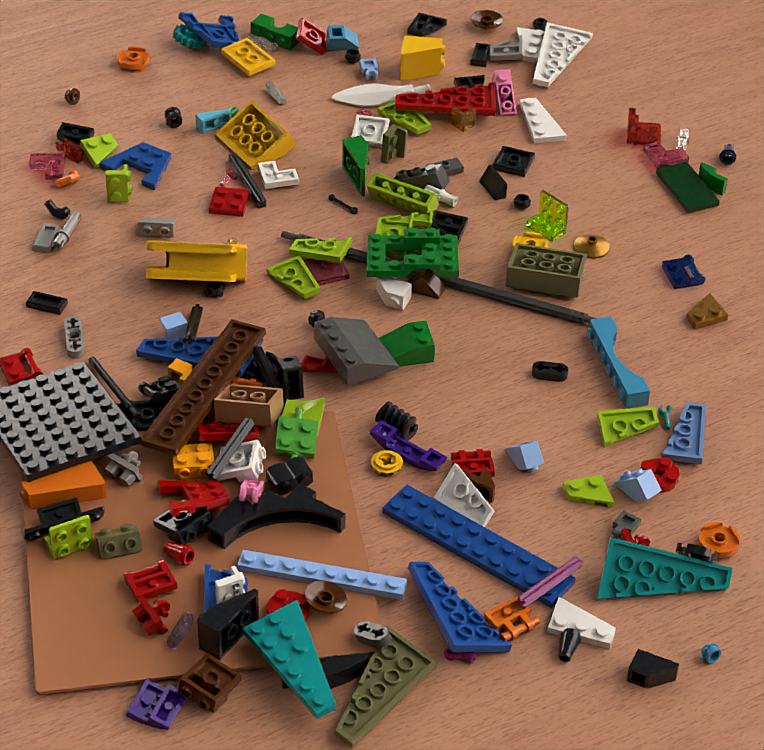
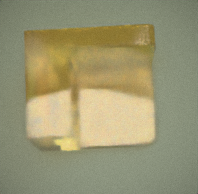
[452,107,476,132]

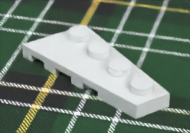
[520,98,567,144]

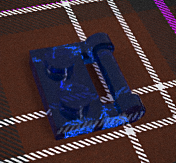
[662,254,706,289]

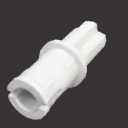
[424,185,458,207]

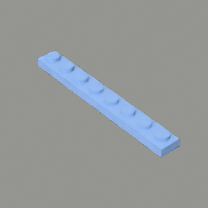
[237,550,407,600]

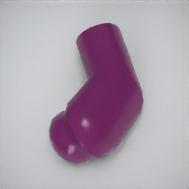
[444,646,477,664]

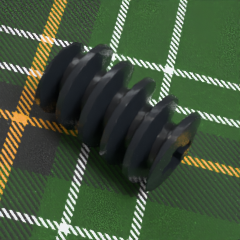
[375,401,418,440]

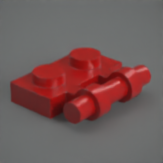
[451,449,495,477]

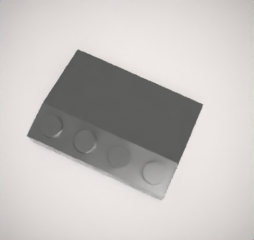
[314,317,399,386]

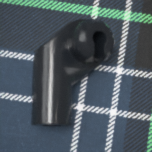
[44,199,71,219]

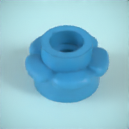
[701,643,721,664]

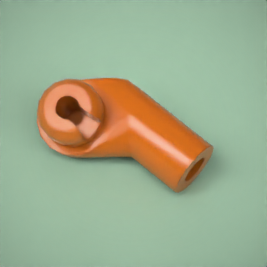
[56,170,80,188]

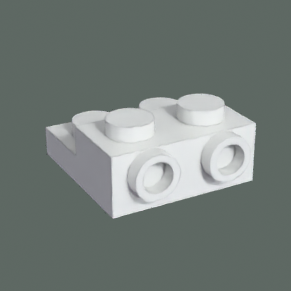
[217,440,266,483]

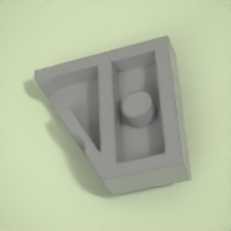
[490,35,523,61]

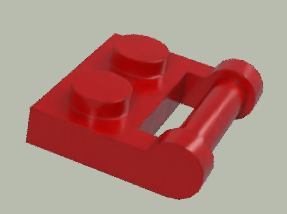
[0,348,43,386]
[124,560,177,602]

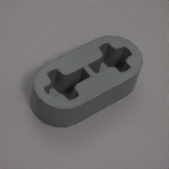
[353,621,392,648]

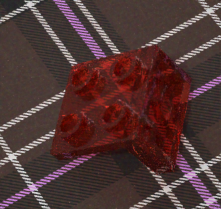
[627,108,661,146]

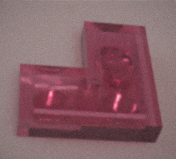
[643,141,689,168]
[29,153,66,180]

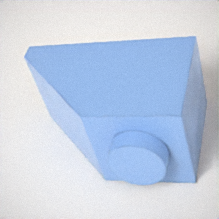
[505,440,544,472]

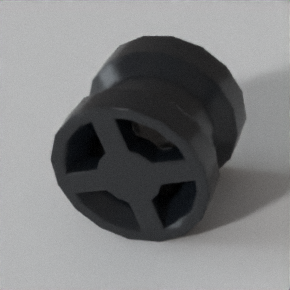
[164,107,182,128]

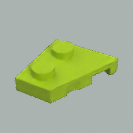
[563,475,614,508]

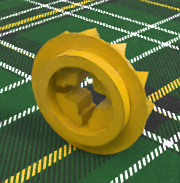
[371,450,403,476]

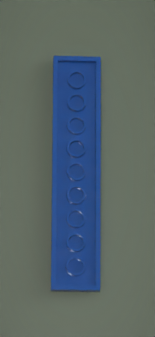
[382,484,576,608]

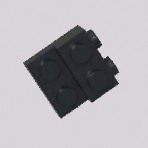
[153,499,212,544]

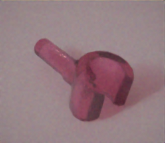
[220,166,238,187]

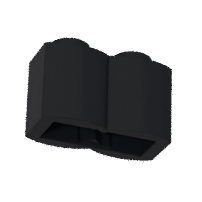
[266,456,313,495]

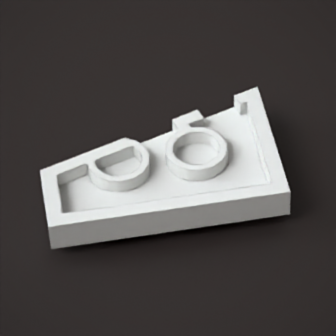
[547,597,616,649]

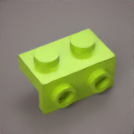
[105,164,133,202]

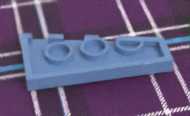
[662,402,706,464]

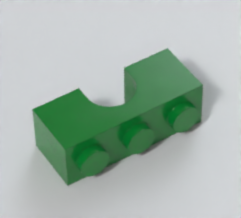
[250,13,300,50]

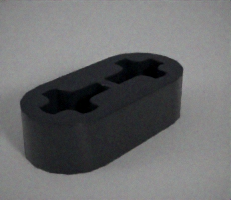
[532,361,568,382]

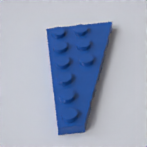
[136,337,263,377]
[408,562,512,652]

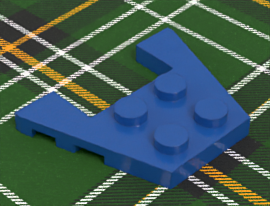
[178,12,239,48]
[100,142,171,190]

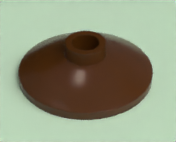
[471,10,503,29]
[304,581,347,614]

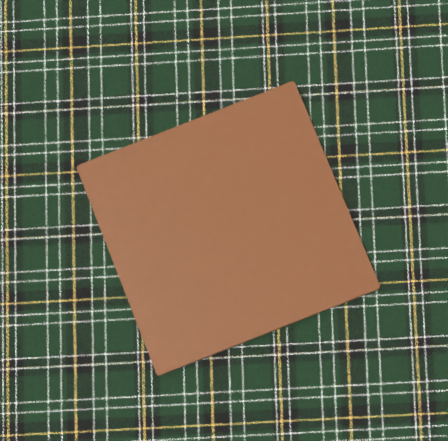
[21,411,382,695]

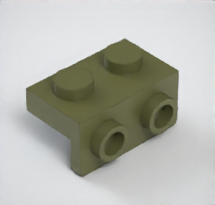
[95,523,142,559]

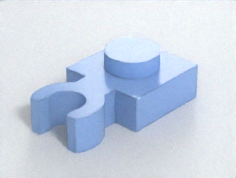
[360,58,378,80]

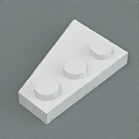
[516,27,545,63]
[434,463,495,527]

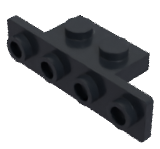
[23,497,105,540]

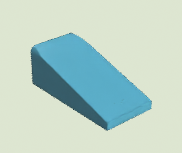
[195,109,231,134]

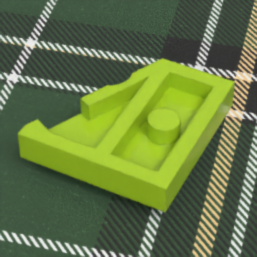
[80,133,118,168]

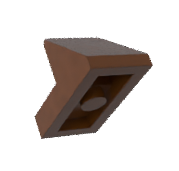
[462,467,495,503]

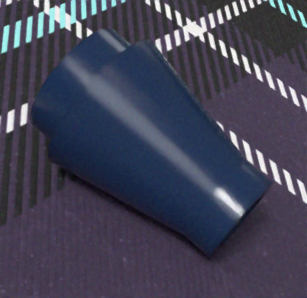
[719,144,736,165]

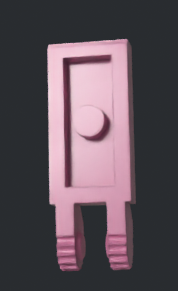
[239,479,265,502]

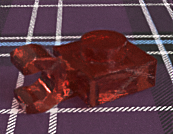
[56,138,82,163]

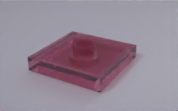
[303,258,349,286]

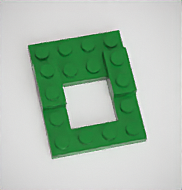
[367,228,459,277]

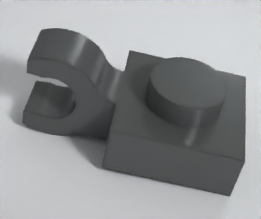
[612,510,641,539]

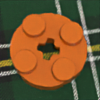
[117,46,150,71]
[698,522,740,559]

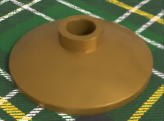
[574,234,610,259]

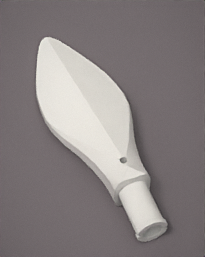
[332,84,431,107]

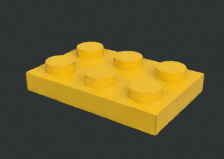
[221,38,275,76]

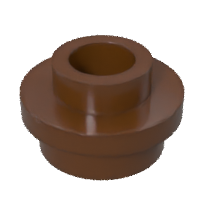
[65,88,80,105]

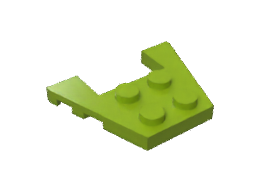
[375,210,433,260]

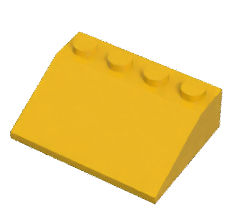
[215,100,297,169]

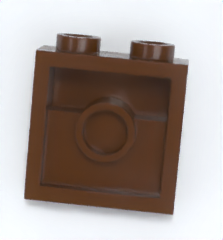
[178,653,242,713]

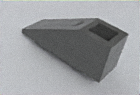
[394,164,450,190]

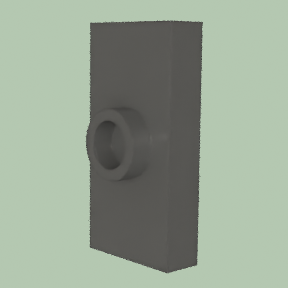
[426,157,464,176]

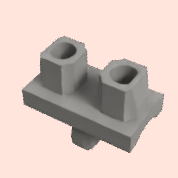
[105,451,144,486]

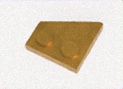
[686,293,728,330]

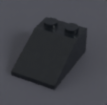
[197,589,259,660]

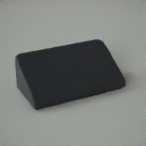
[480,165,507,201]

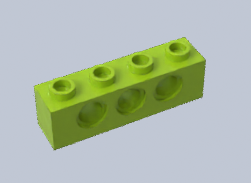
[367,173,439,214]

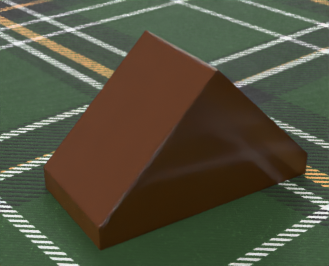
[407,269,445,299]

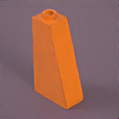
[20,461,107,509]

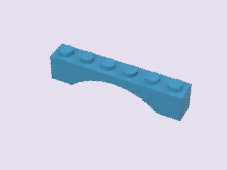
[587,316,650,409]

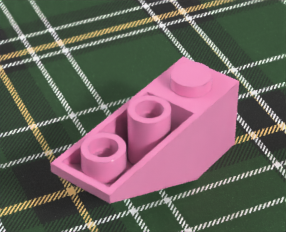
[492,69,517,116]

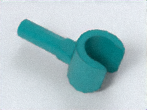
[658,405,672,430]

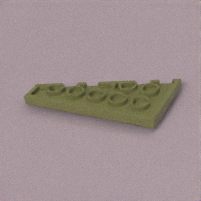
[335,626,437,748]

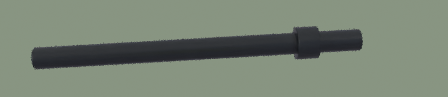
[89,357,141,420]

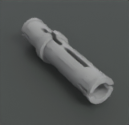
[51,211,82,251]

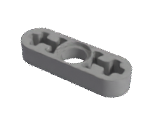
[64,316,84,359]

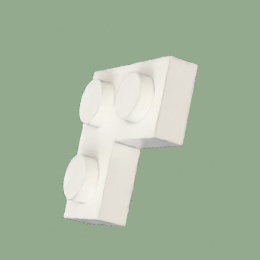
[258,161,299,189]

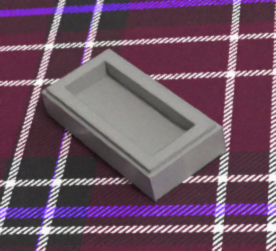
[32,224,60,253]

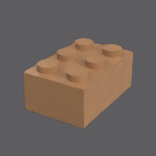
[214,384,284,428]

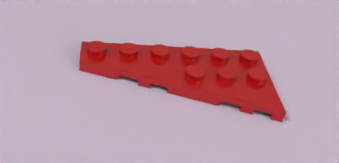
[395,82,496,117]

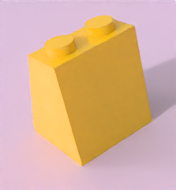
[400,35,446,81]

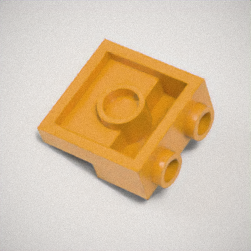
[173,443,214,480]

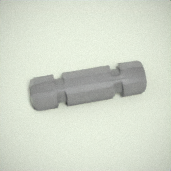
[265,82,287,105]

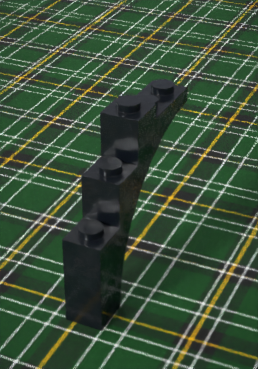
[207,484,346,549]

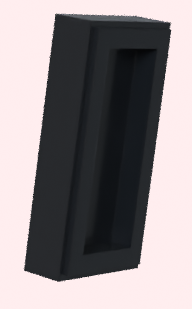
[470,43,491,67]
[26,291,68,315]

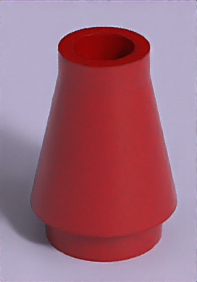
[163,541,195,565]

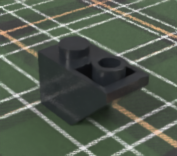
[627,649,679,689]

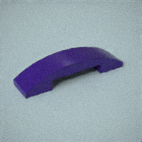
[370,420,447,471]

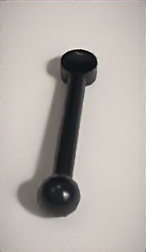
[328,194,358,214]

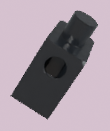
[277,355,304,400]

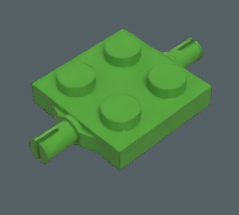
[275,407,318,459]

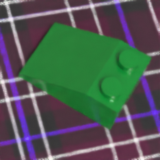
[342,135,370,196]
[379,321,435,367]

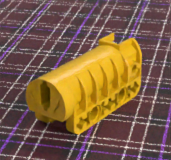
[146,240,247,282]

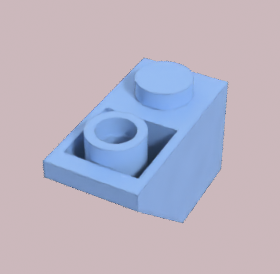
[614,468,662,502]

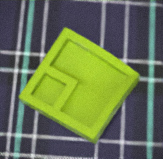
[282,397,325,436]

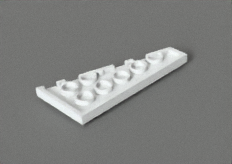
[532,23,593,87]

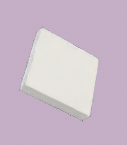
[351,114,390,148]

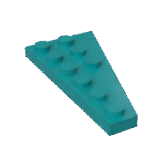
[596,537,733,599]
[243,600,336,719]

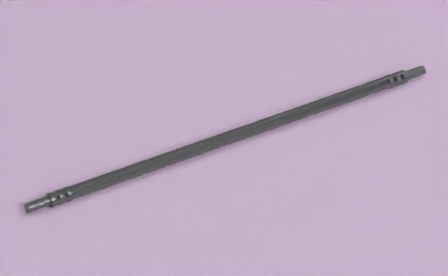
[281,231,597,324]

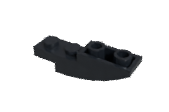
[282,653,369,689]

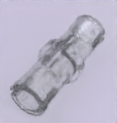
[247,34,278,53]
[675,127,690,155]

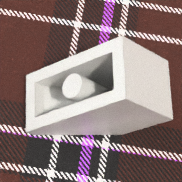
[376,277,412,311]

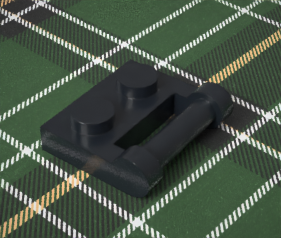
[138,376,181,403]

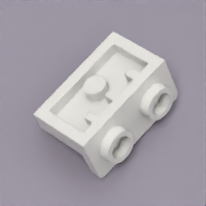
[215,566,245,604]

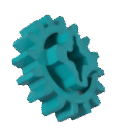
[173,24,206,49]

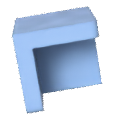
[160,312,188,341]

